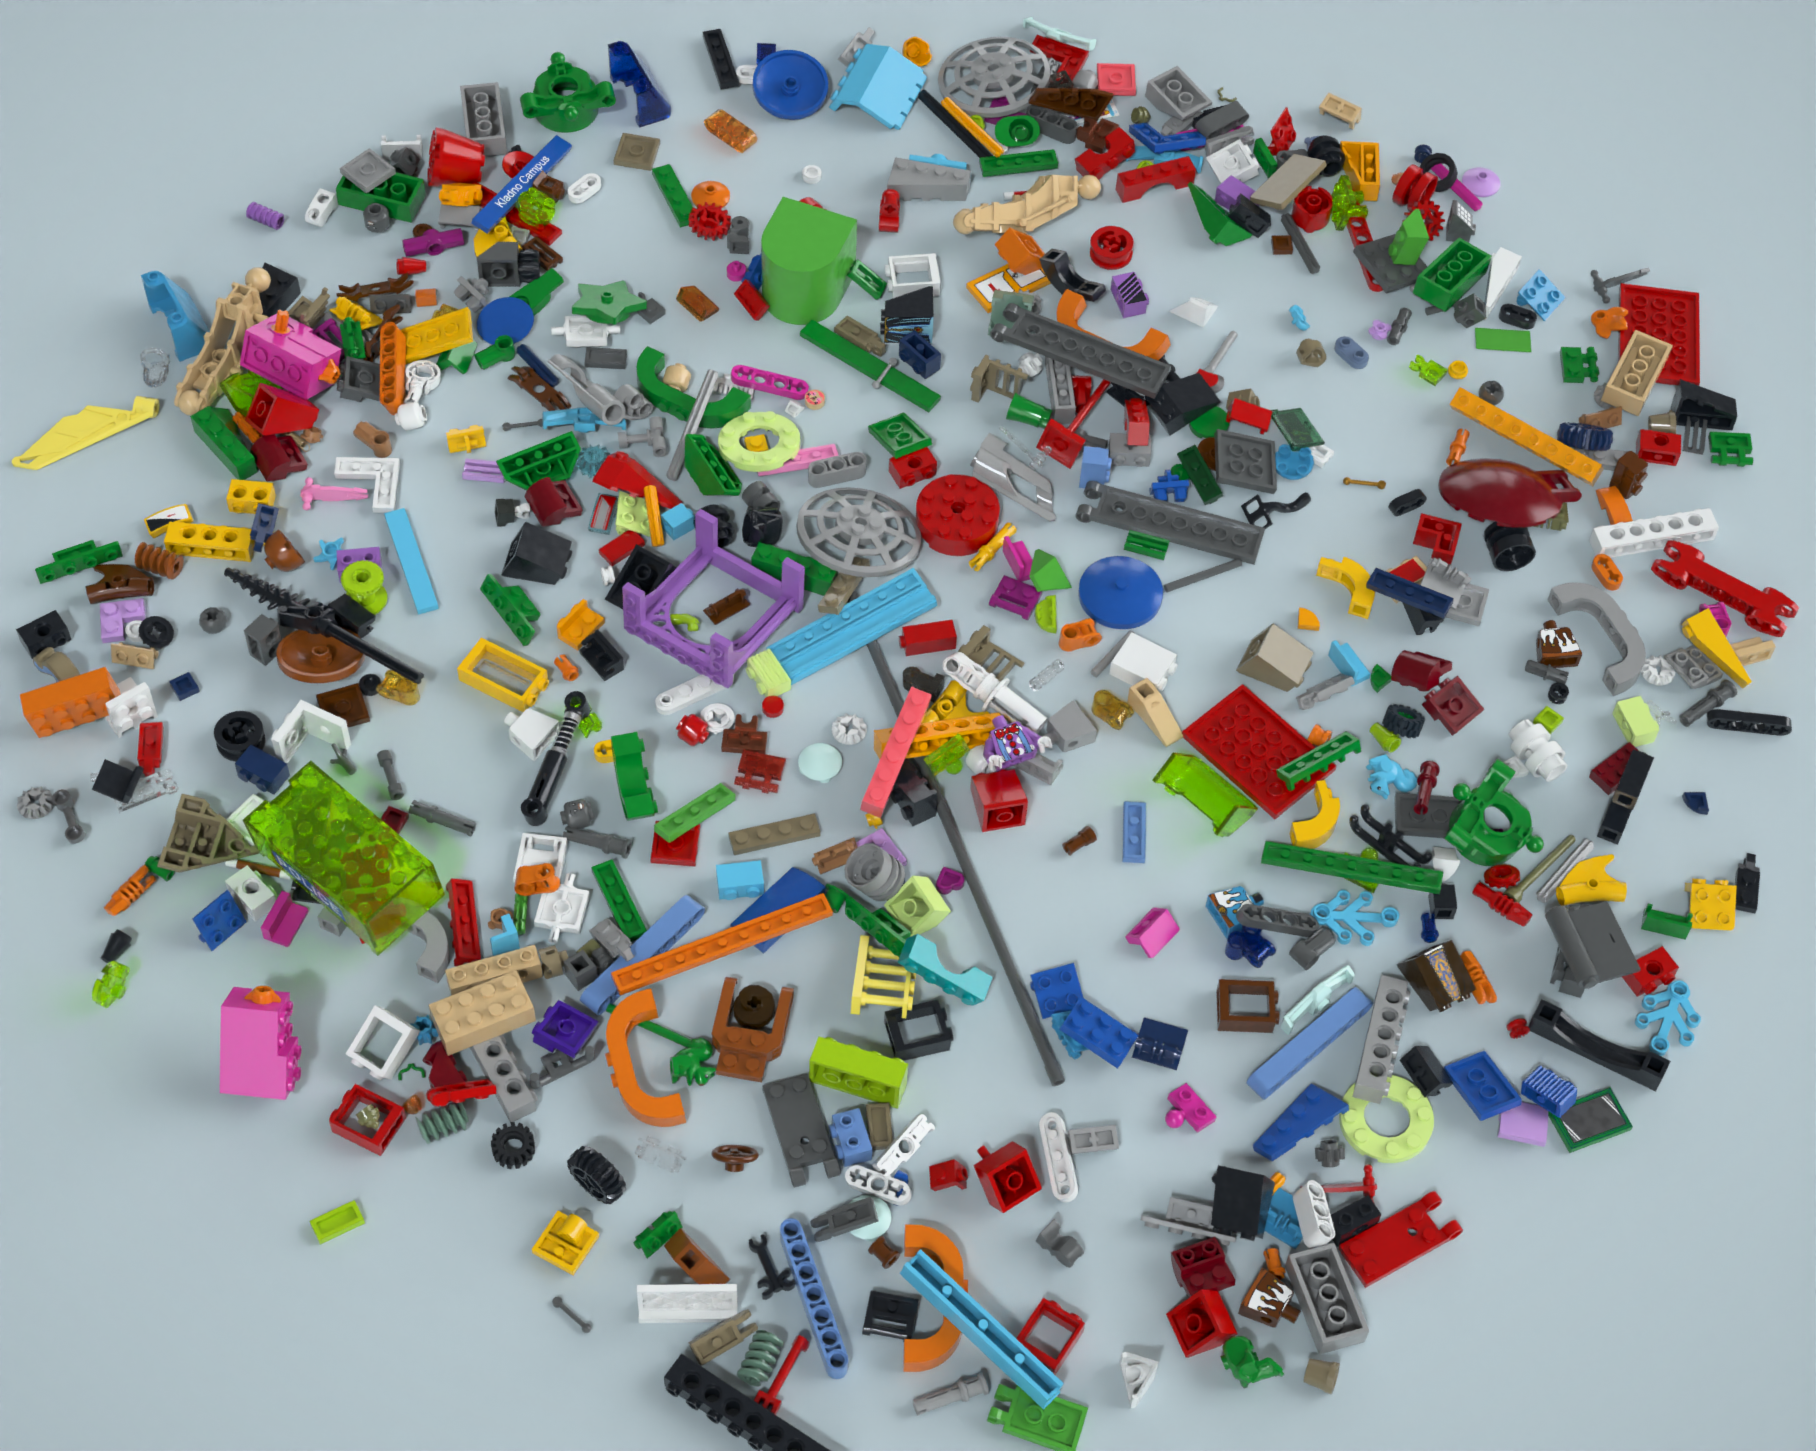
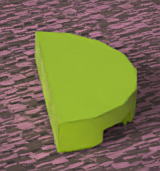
[1034,595,1057,634]

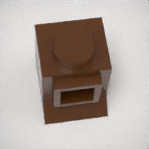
[533,170,565,206]

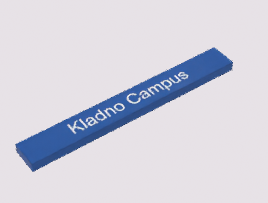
[471,135,572,234]

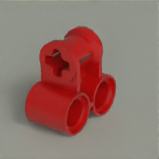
[879,189,900,233]

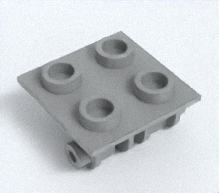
[1420,558,1471,610]

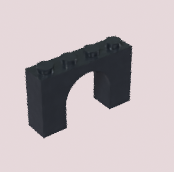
[1597,749,1654,845]

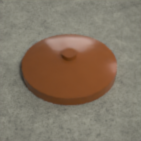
[276,626,365,683]

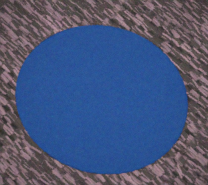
[477,297,534,345]

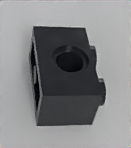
[16,610,71,659]
[1331,1195,1382,1247]

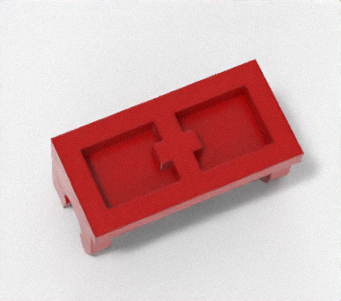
[1225,398,1272,435]

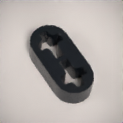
[1499,304,1537,330]
[1388,489,1427,516]

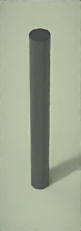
[1164,559,1242,592]

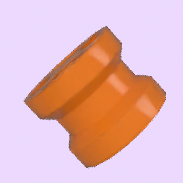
[1307,724,1332,746]

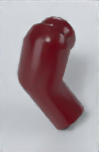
[423,1040,446,1066]

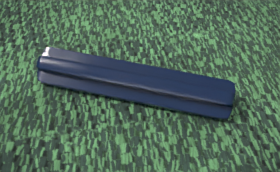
[517,344,559,388]

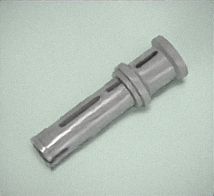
[912,1372,989,1416]

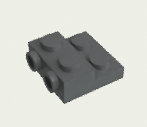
[337,356,380,402]

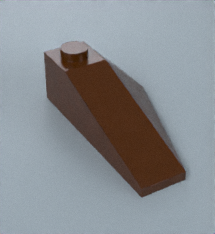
[1028,88,1114,121]

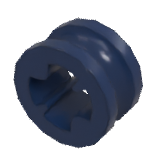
[1414,144,1432,163]

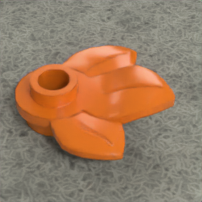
[1591,307,1628,339]

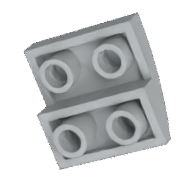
[1665,645,1723,689]

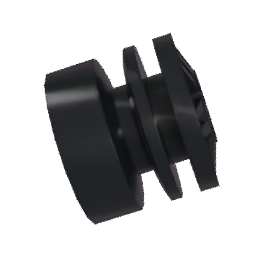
[1483,521,1536,571]

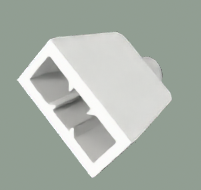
[504,709,560,761]

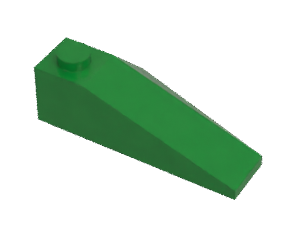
[1188,182,1252,246]

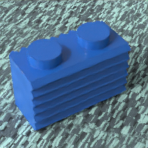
[1521,1065,1578,1118]

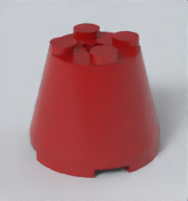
[427,127,485,187]

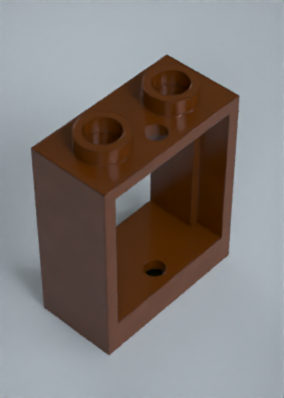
[1216,979,1279,1033]

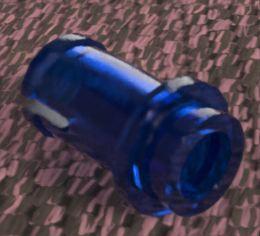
[1420,913,1439,943]

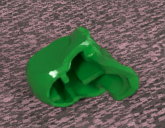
[1220,1336,1284,1389]

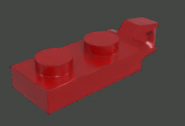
[137,722,164,780]

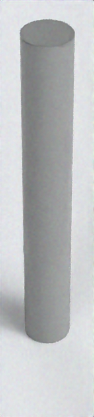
[1091,630,1135,677]

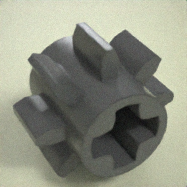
[1315,1140,1345,1167]

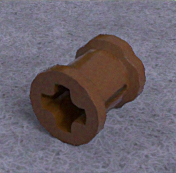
[868,1236,900,1269]

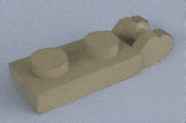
[688,1309,758,1365]

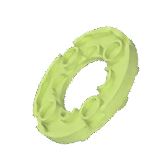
[718,411,801,472]
[1339,1075,1434,1163]

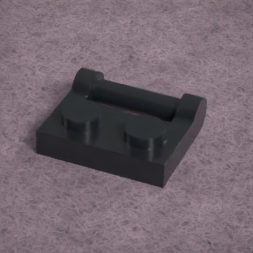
[862,1291,919,1342]

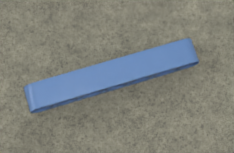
[580,895,705,1015]
[1246,987,1373,1100]
[780,1218,848,1379]

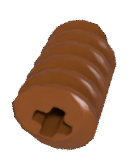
[135,542,184,580]

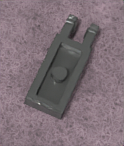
[810,1197,879,1242]

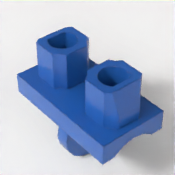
[1149,469,1190,502]

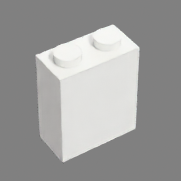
[1109,632,1178,691]

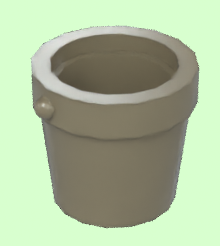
[1648,410,1676,434]
[1304,1358,1340,1394]

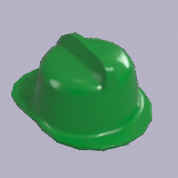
[995,115,1040,147]

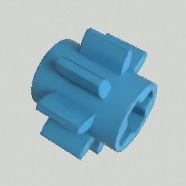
[410,1015,439,1045]

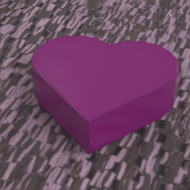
[936,867,965,895]

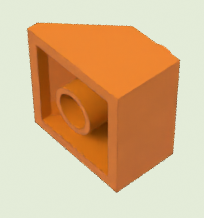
[994,228,1045,275]

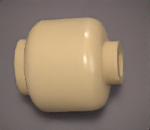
[662,363,691,392]

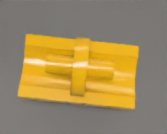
[446,425,486,453]

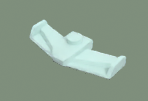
[1023,17,1096,51]
[1281,965,1355,1035]

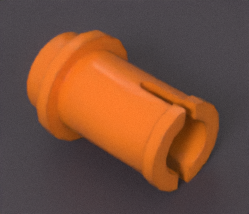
[554,654,579,681]
[1263,1248,1286,1280]

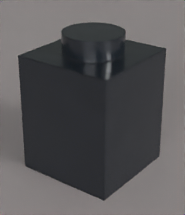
[1428,883,1457,919]

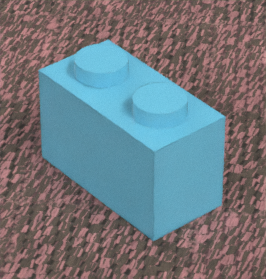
[716,860,764,900]

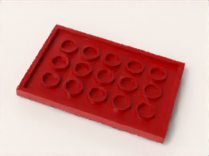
[1618,283,1700,386]
[1182,684,1336,819]

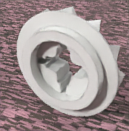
[1641,655,1676,686]
[700,703,735,735]
[832,713,867,745]

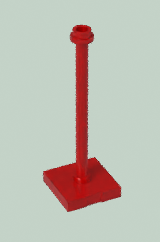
[1036,379,1111,469]

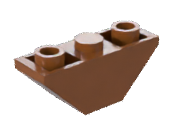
[664,1228,731,1284]

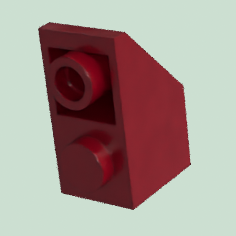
[428,1047,468,1103]

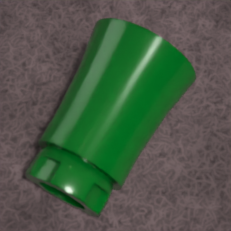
[1006,393,1052,429]

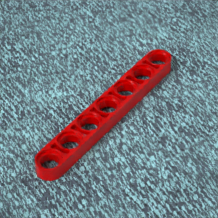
[1337,186,1383,292]

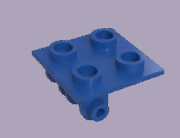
[192,890,247,951]
[1030,963,1083,1019]

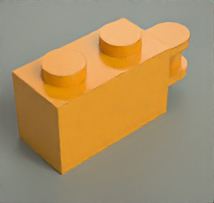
[439,183,482,206]

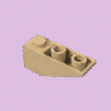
[1127,678,1183,747]

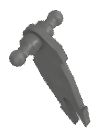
[1590,268,1650,304]

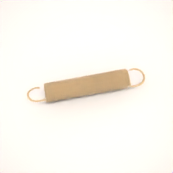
[282,431,310,452]

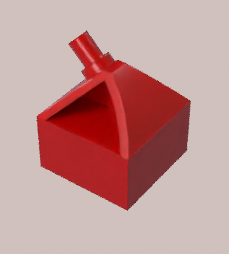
[973,1141,1042,1213]

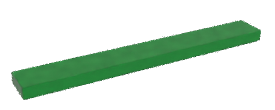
[800,320,941,413]
[1261,841,1443,894]

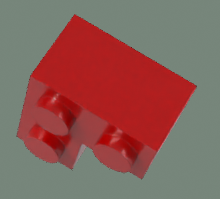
[1413,513,1462,567]

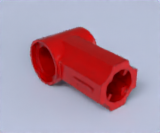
[1071,375,1091,414]

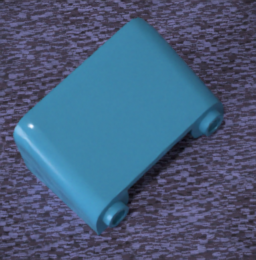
[141,271,210,362]

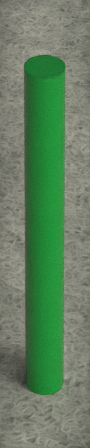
[606,1003,692,1048]

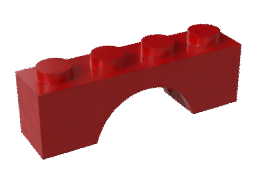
[1115,156,1196,203]

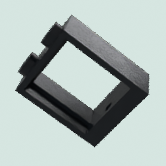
[884,1000,953,1061]

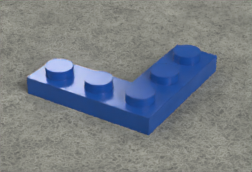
[1129,123,1206,154]

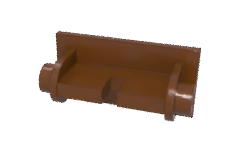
[703,588,750,625]

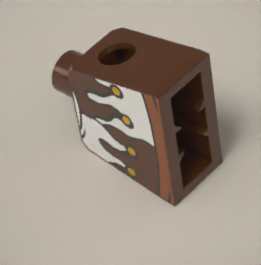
[1536,620,1582,668]
[1238,1268,1301,1328]

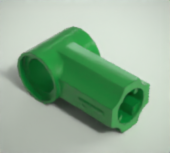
[474,335,516,370]

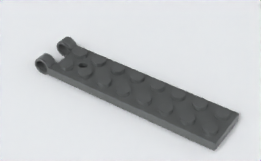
[990,303,1171,399]
[1076,481,1265,565]

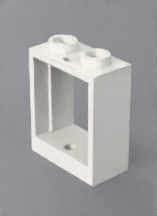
[885,253,940,298]
[346,1005,420,1080]

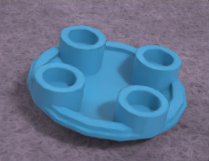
[1275,444,1314,480]

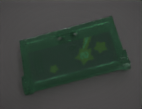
[1271,408,1325,451]

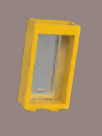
[457,638,549,712]

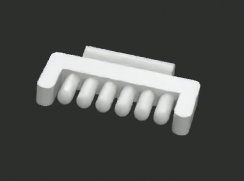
[713,373,754,399]

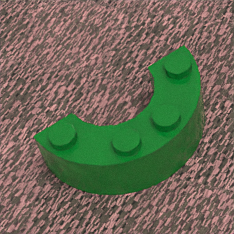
[611,732,658,821]

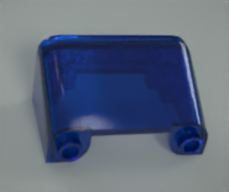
[608,41,671,128]

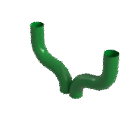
[398,1063,425,1081]

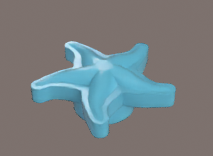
[313,538,344,570]

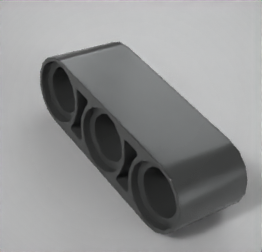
[1195,101,1249,140]
[1026,104,1077,144]

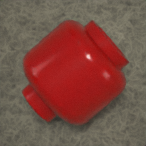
[676,714,710,746]

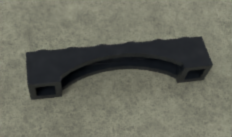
[1528,999,1671,1092]

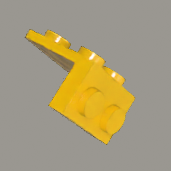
[1684,879,1737,930]

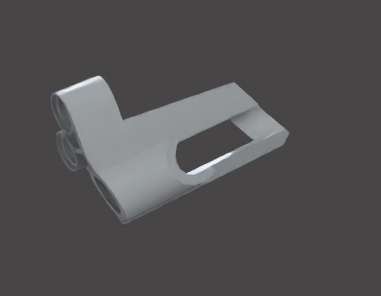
[547,354,653,426]
[970,433,1056,522]

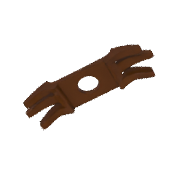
[336,273,414,302]
[363,304,403,362]
[507,366,571,411]

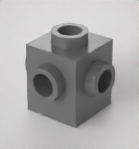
[389,147,420,176]
[1454,293,1487,328]

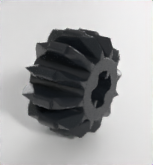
[518,249,541,283]

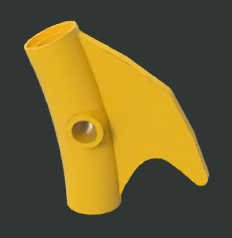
[473,216,523,258]
[922,680,989,723]
[1556,854,1627,906]

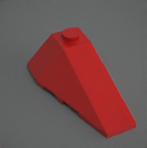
[592,451,683,509]

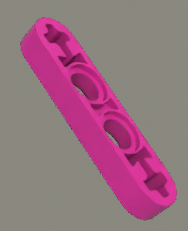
[730,365,809,400]

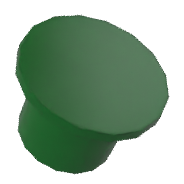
[825,884,849,913]

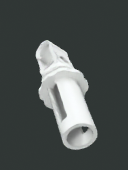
[942,652,1048,734]

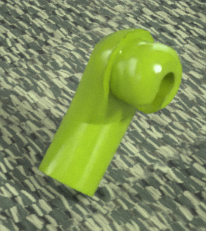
[670,614,699,631]

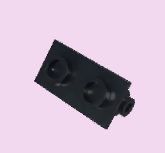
[1106,382,1148,407]

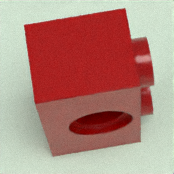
[1636,429,1681,466]
[889,447,937,489]
[1622,946,1679,997]

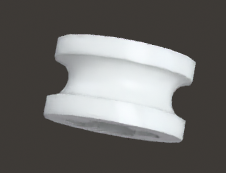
[600,565,615,586]

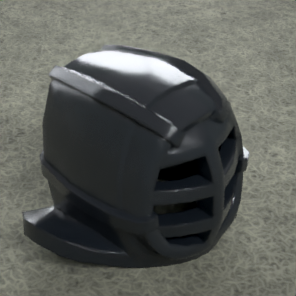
[742,506,783,547]

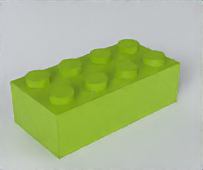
[809,1036,908,1109]

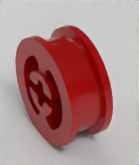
[1090,226,1134,270]

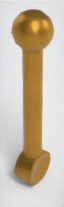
[1343,477,1386,489]

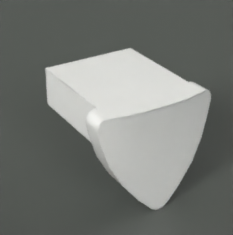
[1432,847,1460,882]

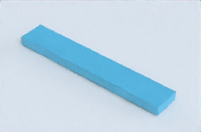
[384,508,439,615]

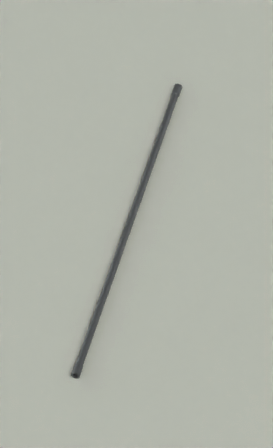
[847,591,1065,1086]

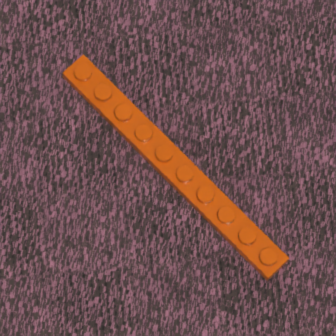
[611,893,833,996]

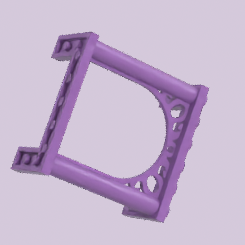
[622,509,805,689]

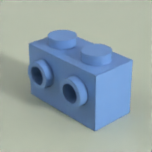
[1079,446,1112,488]
[828,1108,872,1167]

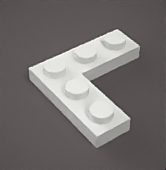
[334,457,400,513]

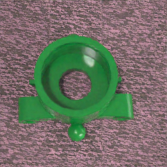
[520,52,616,133]
[1443,758,1544,866]

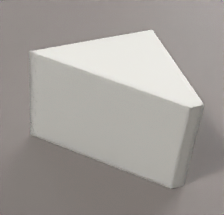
[785,400,806,418]

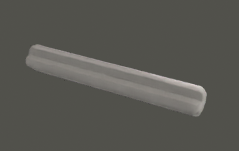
[1536,839,1594,903]

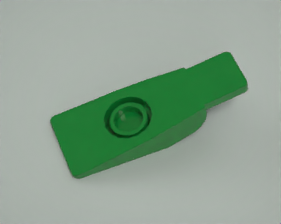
[509,268,564,315]

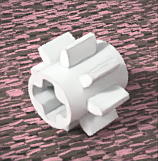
[1018,352,1043,377]

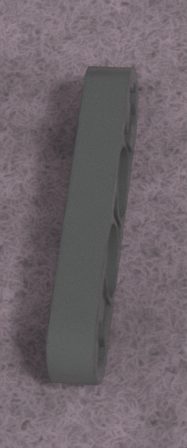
[1236,904,1319,937]

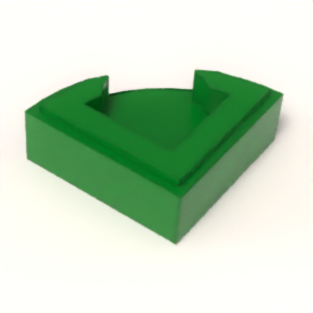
[1370,664,1392,693]

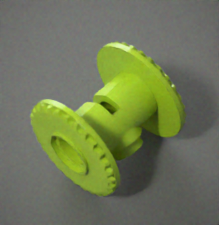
[341,560,388,615]

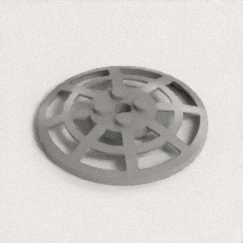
[938,37,1051,118]
[796,487,921,577]

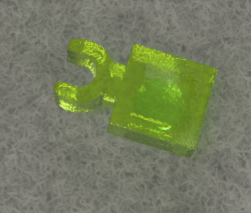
[1409,355,1448,386]

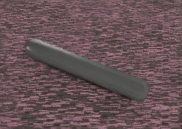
[1281,213,1320,274]

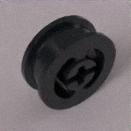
[214,711,266,762]

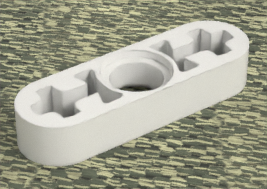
[845,1165,912,1206]

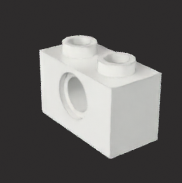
[225,865,277,922]

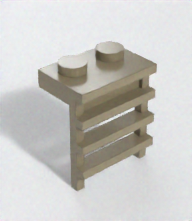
[288,287,330,329]
[970,355,1028,403]
[957,625,1024,681]

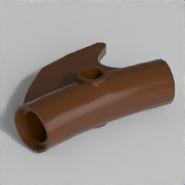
[85,564,154,604]

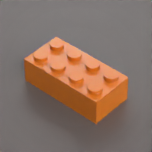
[20,667,121,738]

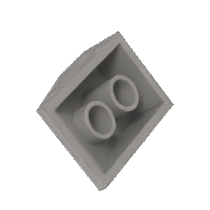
[1145,66,1212,120]

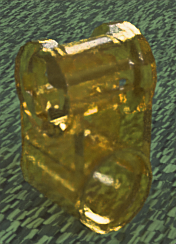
[376,670,420,706]
[1091,690,1134,730]

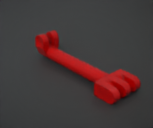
[754,1335,810,1415]

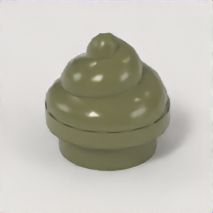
[1131,106,1151,124]
[356,1104,380,1129]

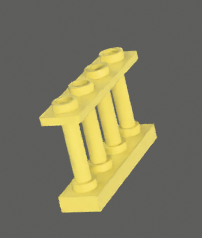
[851,935,916,1019]

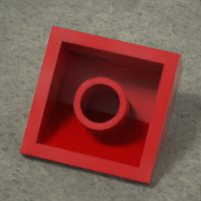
[1166,1289,1238,1358]

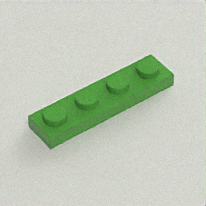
[654,783,735,843]

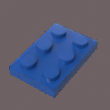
[1059,997,1139,1069]
[1444,1050,1522,1121]

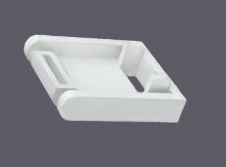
[513,833,568,883]

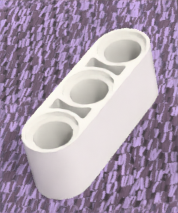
[1293,1180,1335,1249]

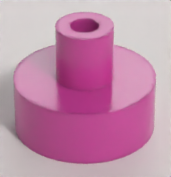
[727,261,746,282]

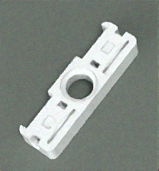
[872,1114,935,1177]

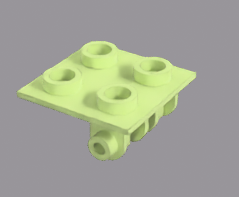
[615,491,651,537]

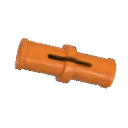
[1446,428,1470,466]

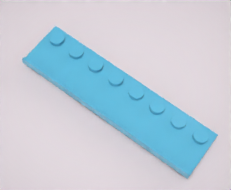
[766,568,937,685]

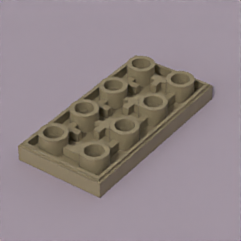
[1250,154,1326,210]

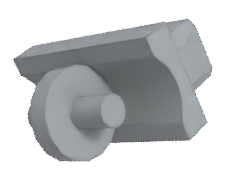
[454,276,489,313]

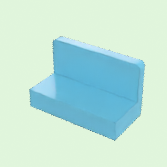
[1328,640,1370,687]
[490,914,520,956]

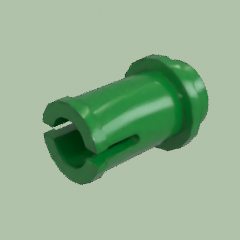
[145,856,175,882]

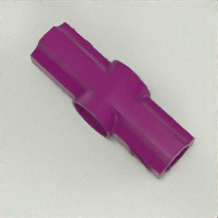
[402,228,464,257]

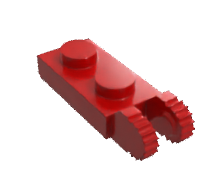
[425,1079,496,1107]

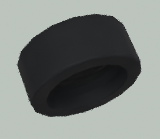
[1420,153,1458,192]

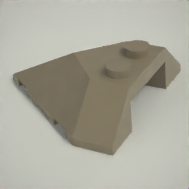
[157,794,259,872]

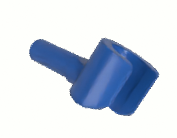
[894,1170,909,1206]

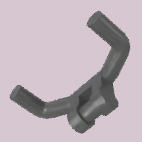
[530,1046,594,1089]

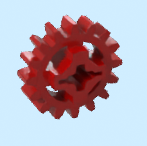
[1402,199,1445,241]
[688,202,731,241]

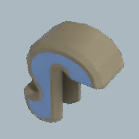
[33,647,80,682]

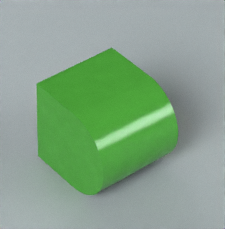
[761,197,857,325]

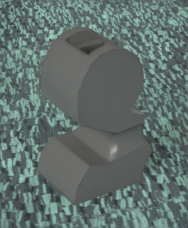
[727,216,749,254]
[1036,1219,1084,1268]

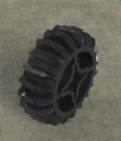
[567,1146,626,1204]

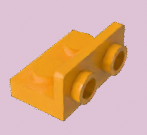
[557,599,605,651]

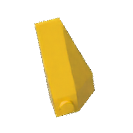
[1681,608,1752,689]

